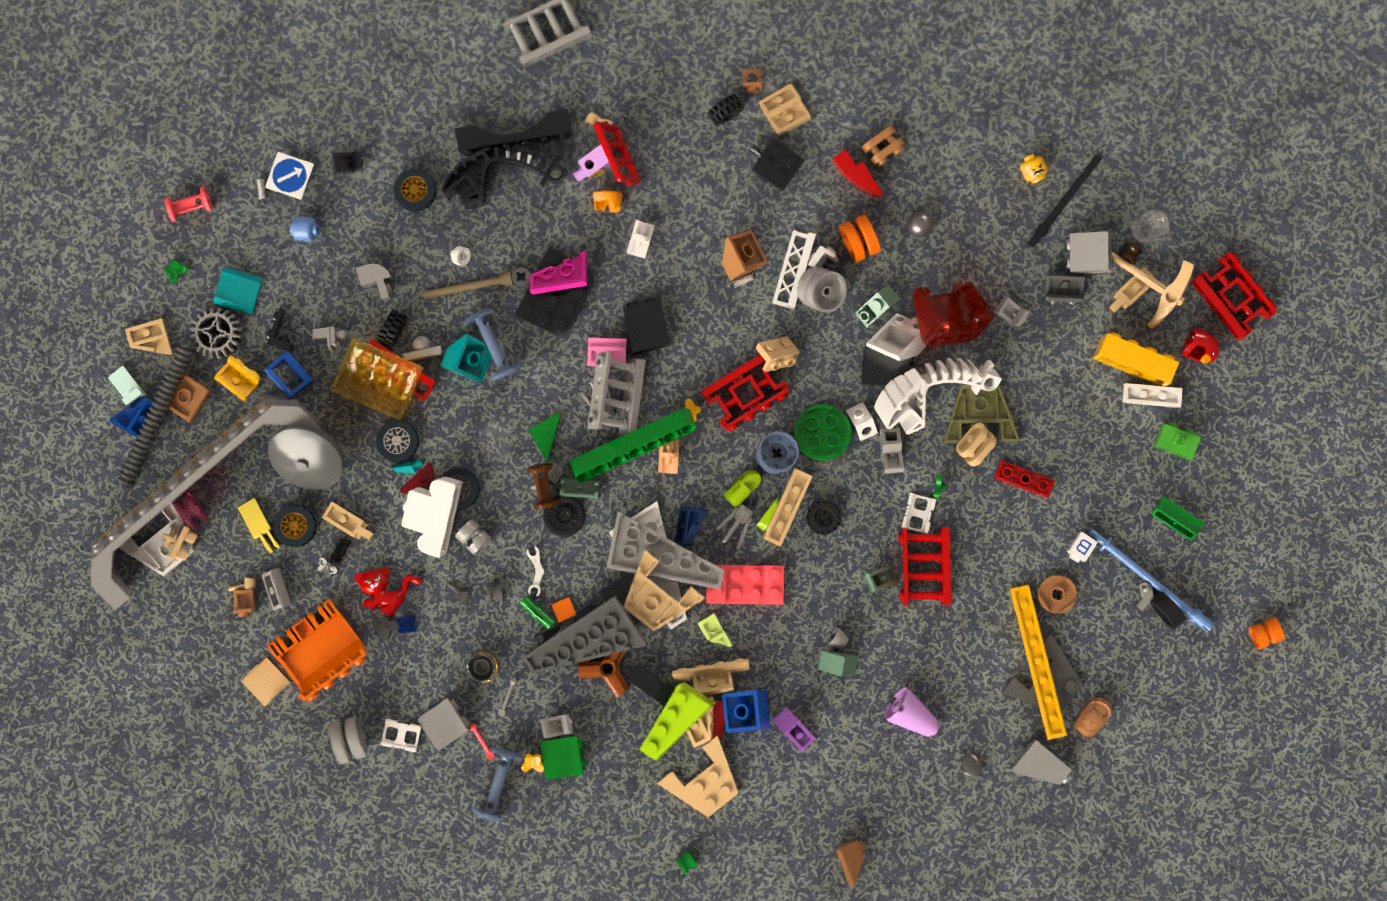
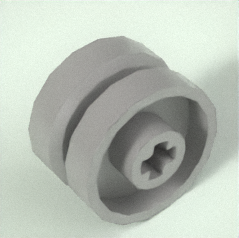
[797,266,847,313]
[328,716,368,765]

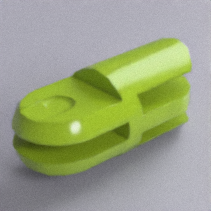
[724,469,761,507]

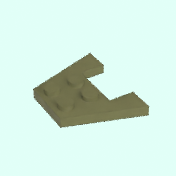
[943,385,1020,444]

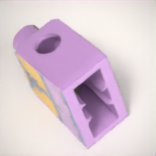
[572,144,611,182]

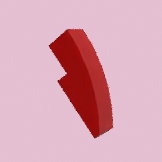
[832,150,883,199]

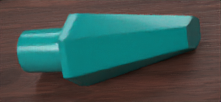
[391,459,423,474]

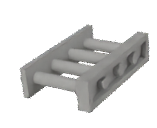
[503,0,591,68]
[587,352,646,435]

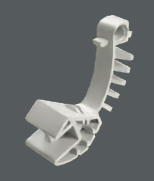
[874,358,1002,434]

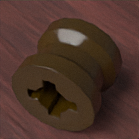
[1118,242,1142,265]

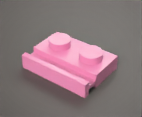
[587,338,627,366]

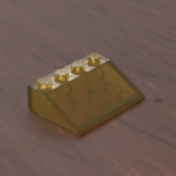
[330,337,424,421]

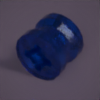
[397,616,417,634]

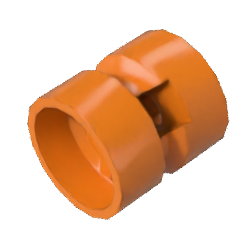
[1248,617,1285,650]

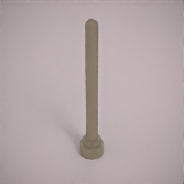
[422,271,513,299]

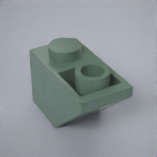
[855,284,900,327]

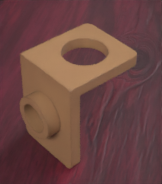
[742,69,762,93]

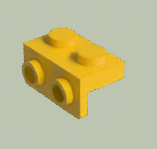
[214,356,261,402]

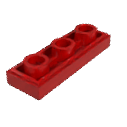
[994,460,1055,498]

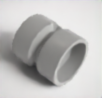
[455,519,491,555]

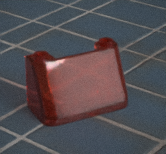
[912,282,995,348]

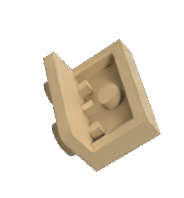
[756,336,800,372]

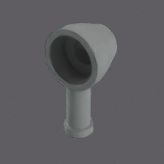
[818,628,849,658]

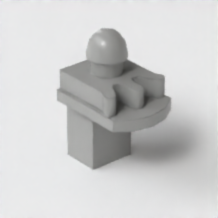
[312,327,347,351]

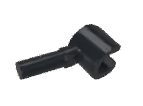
[534,625,560,645]

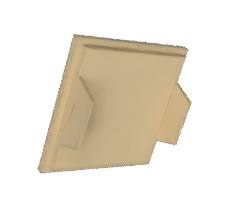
[241,657,290,706]

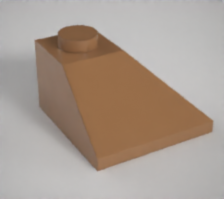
[722,230,768,281]
[835,839,866,888]

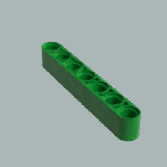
[570,408,696,482]

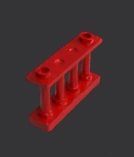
[898,527,951,606]

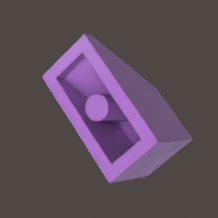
[772,707,816,752]

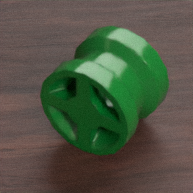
[675,850,698,874]

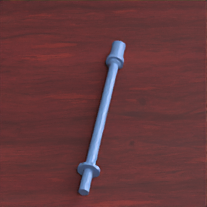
[1088,528,1215,632]

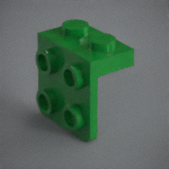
[540,735,587,780]

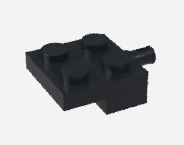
[749,139,804,192]

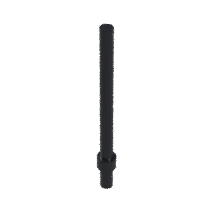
[1028,154,1102,248]

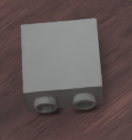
[1067,231,1112,274]

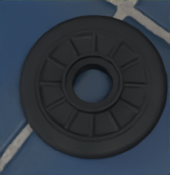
[543,496,585,537]

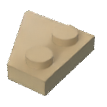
[125,318,173,355]
[687,697,714,748]

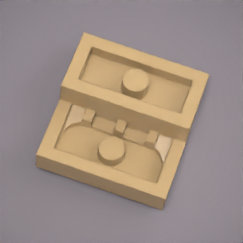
[759,84,811,137]

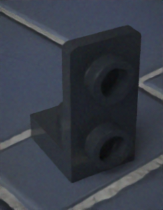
[266,308,294,353]

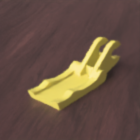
[238,498,280,553]

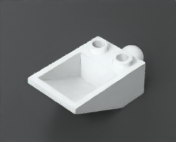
[866,313,930,361]

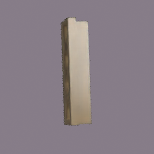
[762,468,813,547]

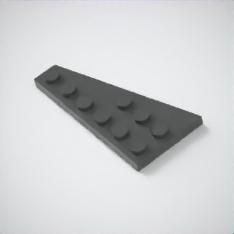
[522,595,648,674]

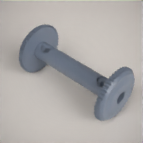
[464,308,521,381]
[472,747,524,822]

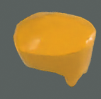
[592,190,623,212]

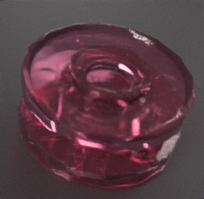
[171,489,210,531]

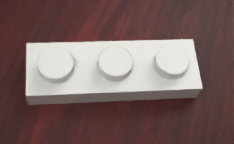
[1122,383,1182,408]

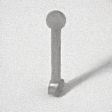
[498,678,517,717]

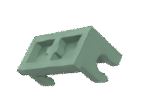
[559,478,600,499]

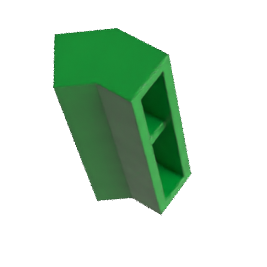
[1151,496,1204,541]

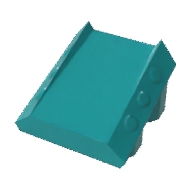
[214,267,263,315]

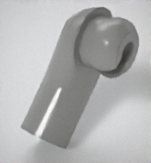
[1136,582,1154,611]

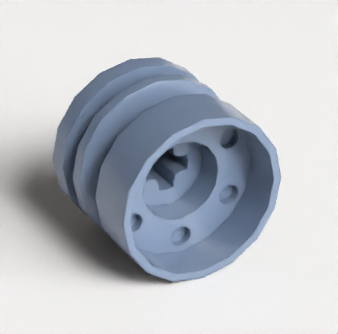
[755,431,799,474]

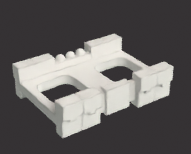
[901,493,936,534]
[381,719,422,752]

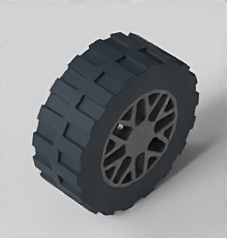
[440,467,480,510]

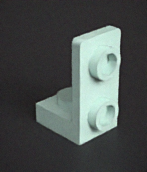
[108,366,147,406]

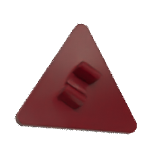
[400,463,436,495]

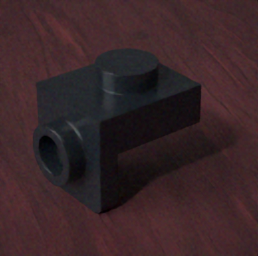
[332,150,363,173]

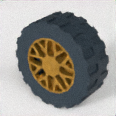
[393,168,437,212]
[273,505,317,547]

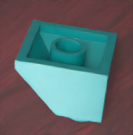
[440,334,492,383]

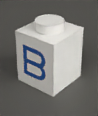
[1066,532,1098,563]

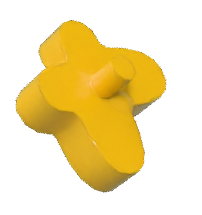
[685,399,701,421]
[521,753,544,772]

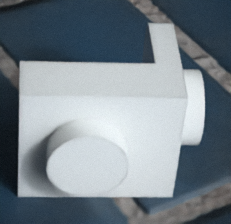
[808,245,839,268]

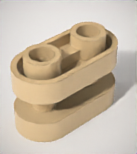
[956,423,997,466]

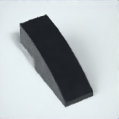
[628,664,675,707]

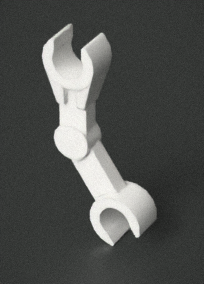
[527,547,544,597]

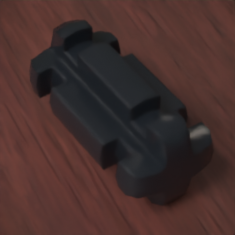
[331,538,350,561]

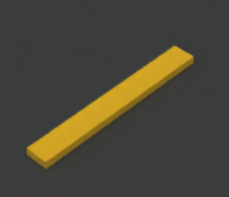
[1010,584,1067,740]

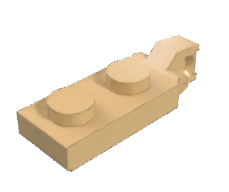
[1109,267,1157,313]
[321,501,375,541]

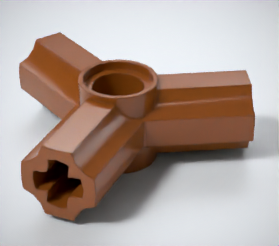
[578,651,630,697]

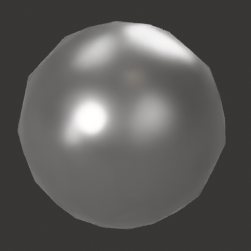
[907,211,934,238]

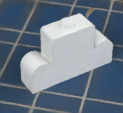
[402,477,463,558]

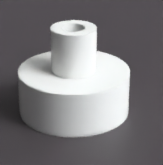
[451,246,471,266]

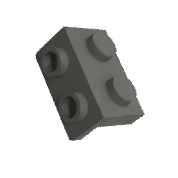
[1044,273,1085,305]

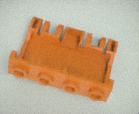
[267,598,369,702]

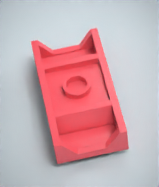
[706,565,784,605]

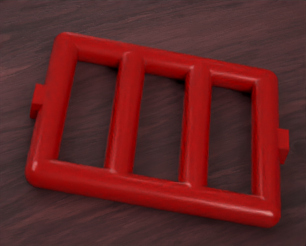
[593,121,641,186]

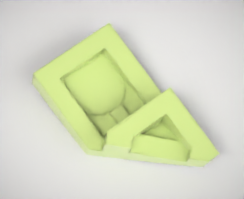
[697,613,732,647]

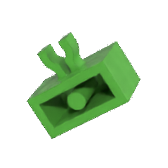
[1154,422,1201,460]

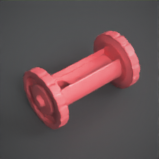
[165,186,212,222]

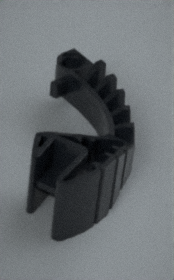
[441,147,568,210]

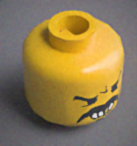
[1020,153,1048,183]

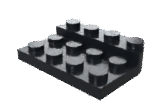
[515,247,594,334]

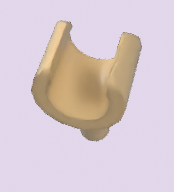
[585,113,613,126]
[229,578,256,591]

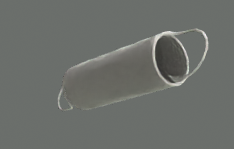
[257,174,267,204]
[728,273,754,288]

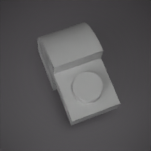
[356,264,393,302]
[880,427,904,474]

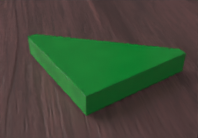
[528,413,561,460]

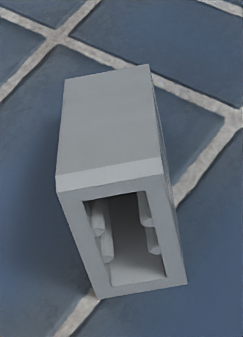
[1009,739,1072,785]

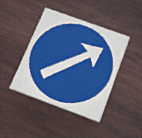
[265,152,314,200]

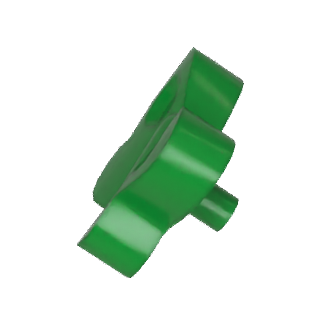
[163,259,188,283]
[934,475,946,498]

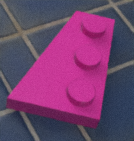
[530,251,587,294]

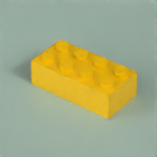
[1093,332,1179,387]

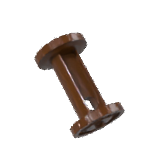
[527,463,559,509]

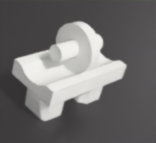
[627,220,655,259]

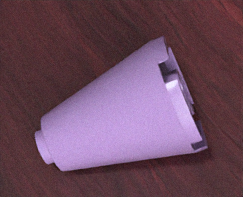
[884,687,939,737]

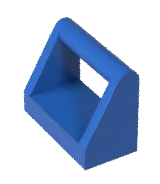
[264,351,313,399]

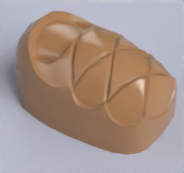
[1074,698,1112,737]

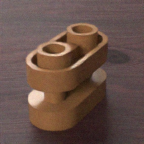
[861,125,906,167]

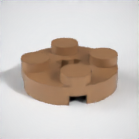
[1037,575,1077,613]

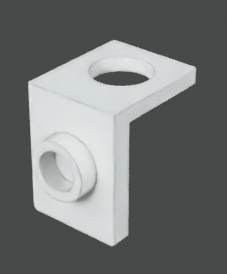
[846,402,878,441]

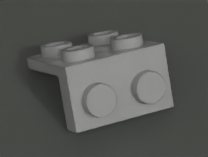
[418,698,470,750]

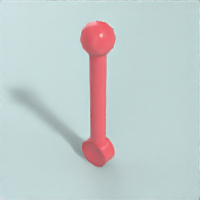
[470,724,495,759]

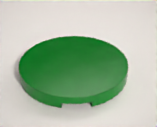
[794,404,852,461]

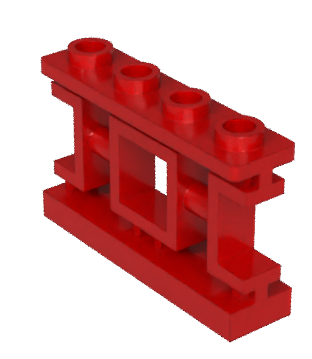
[1191,252,1278,341]
[701,354,790,432]

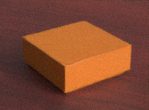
[552,597,577,622]

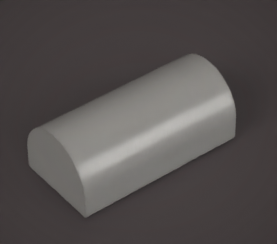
[261,568,292,611]

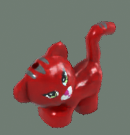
[354,567,422,616]

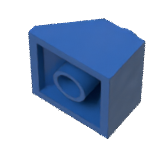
[722,690,771,733]

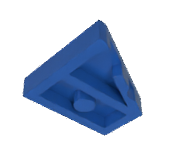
[109,396,153,438]

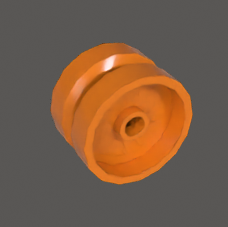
[839,214,881,263]

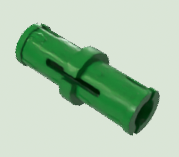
[519,595,556,630]

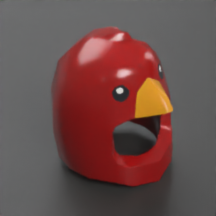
[1181,328,1220,363]

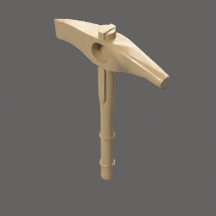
[1112,252,1194,329]

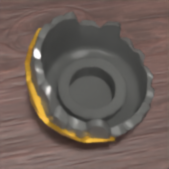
[466,652,498,683]

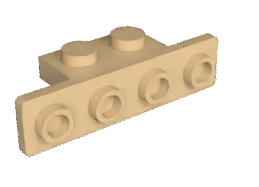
[672,658,750,696]

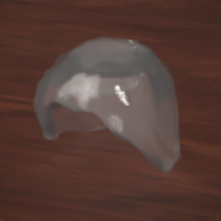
[1131,209,1170,244]

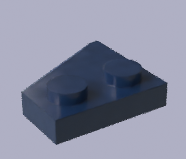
[675,506,707,546]

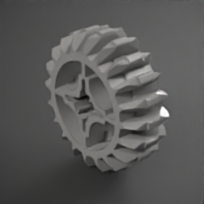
[190,307,242,359]

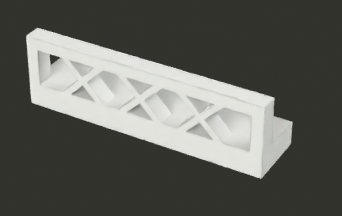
[772,230,816,309]

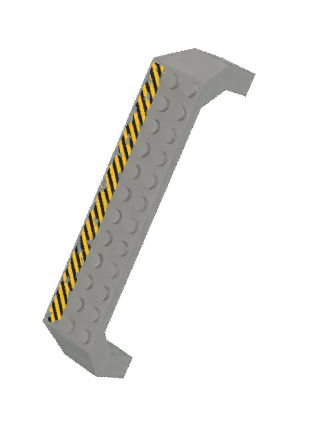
[90,394,323,610]

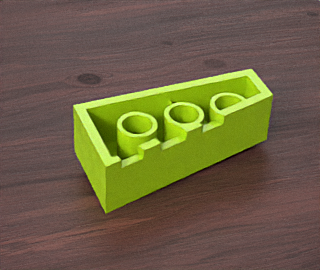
[640,682,716,761]

